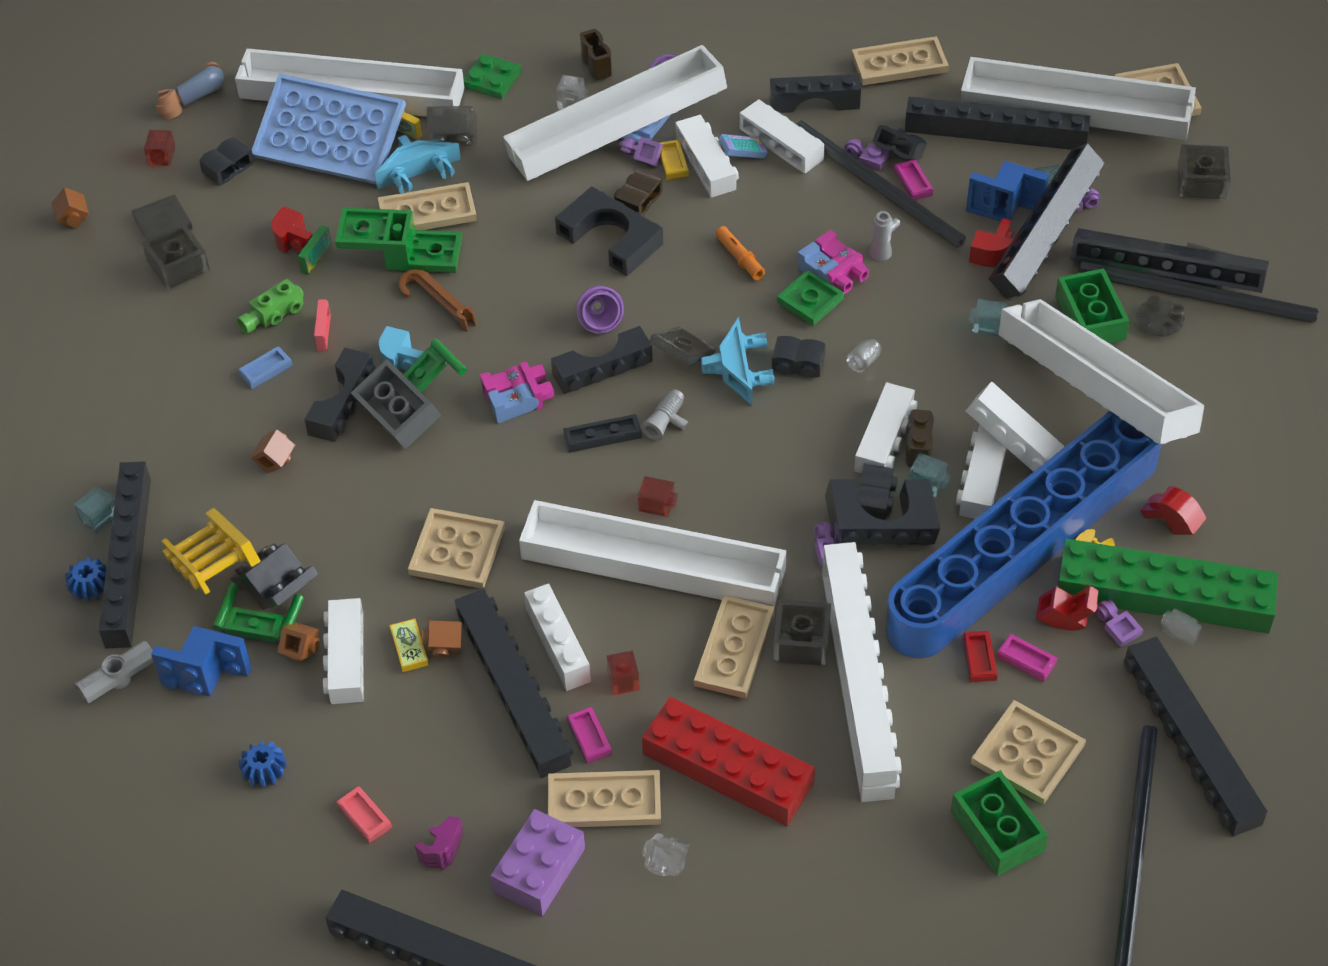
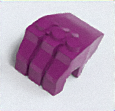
[415,816,464,870]

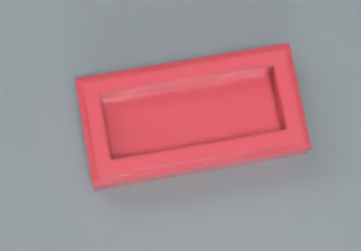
[314,300,331,352]
[336,786,392,843]

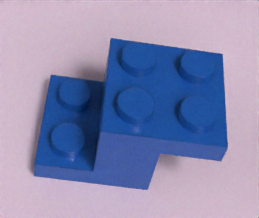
[966,161,1049,222]
[151,626,252,696]

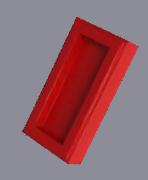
[962,631,998,683]

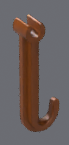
[398,269,477,331]

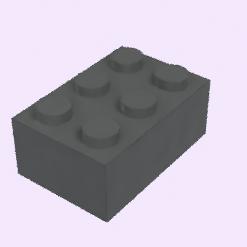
[351,359,442,450]

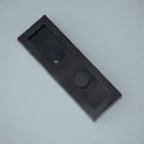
[563,414,642,453]

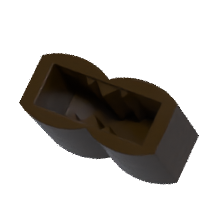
[580,29,612,80]
[614,169,663,216]
[906,409,934,469]

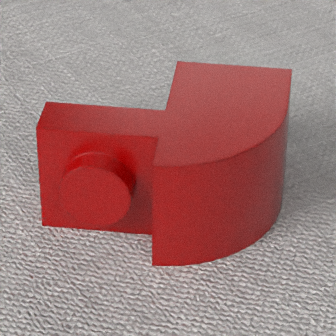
[272,206,313,254]
[969,218,1014,267]
[1140,486,1207,535]
[1036,586,1098,631]

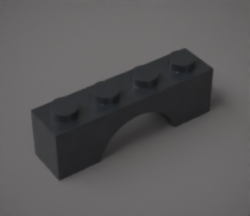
[769,74,861,113]
[551,326,653,394]
[304,347,376,442]

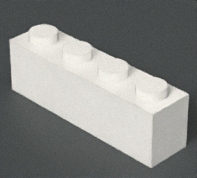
[740,99,824,174]
[676,114,739,198]
[854,382,917,473]
[966,382,1065,472]
[956,425,1007,519]
[524,584,591,691]
[323,598,364,704]

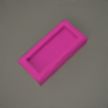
[894,159,934,200]
[997,633,1058,682]
[566,706,612,764]

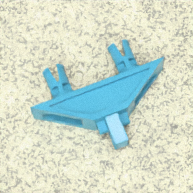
[375,135,461,193]
[701,317,774,405]

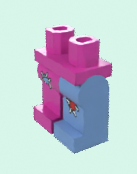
[798,230,869,294]
[480,361,554,424]

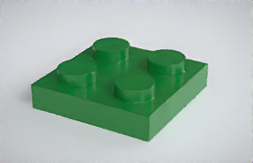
[463,53,522,99]
[777,270,845,326]

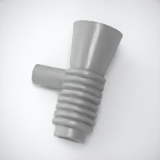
[869,211,901,261]
[640,389,688,441]

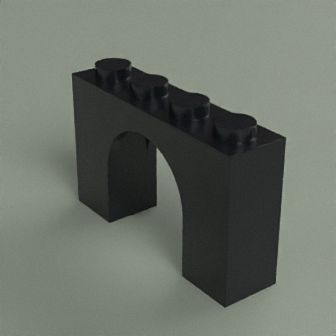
[555,186,663,276]
[825,479,940,546]

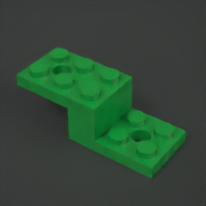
[335,207,462,273]

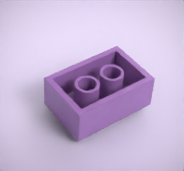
[491,809,585,916]

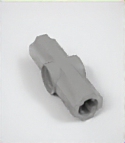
[75,641,154,704]

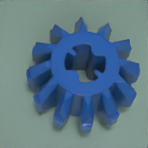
[65,557,107,602]
[238,740,287,788]

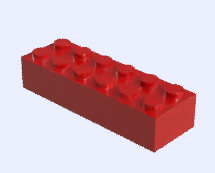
[642,696,815,826]

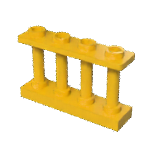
[161,508,261,595]

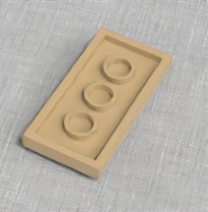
[852,36,949,86]
[378,182,477,230]
[694,595,775,699]
[548,770,661,827]

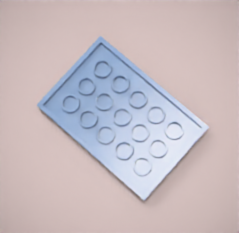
[252,73,406,185]

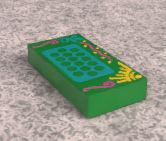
[298,225,332,275]

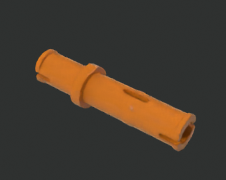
[715,226,765,280]

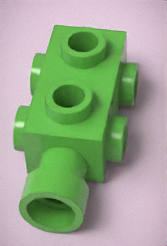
[236,279,304,334]

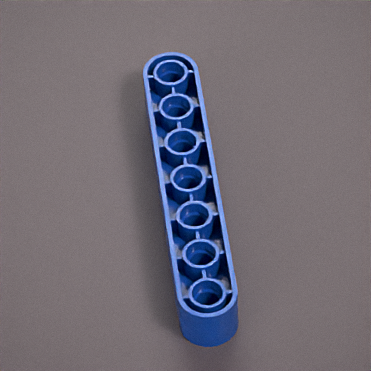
[886,411,1162,658]

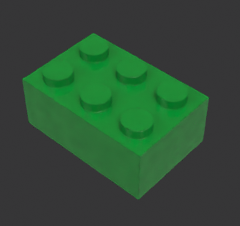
[1055,268,1129,343]
[950,770,1048,876]

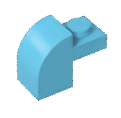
[379,326,424,371]

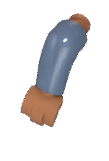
[155,62,224,120]

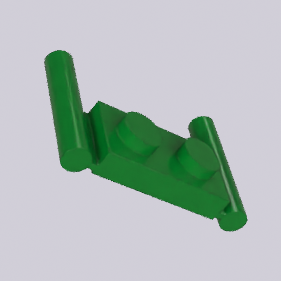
[403,339,467,393]
[212,583,304,643]

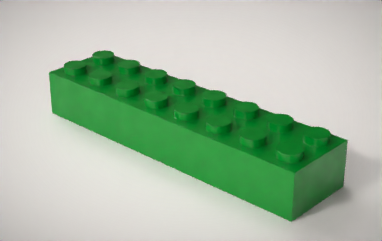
[1058,538,1278,633]

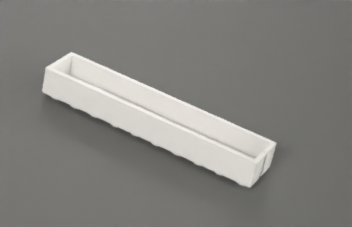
[503,45,727,181]
[235,49,464,120]
[961,57,1196,140]
[999,299,1204,444]
[519,500,786,607]
[822,542,901,802]

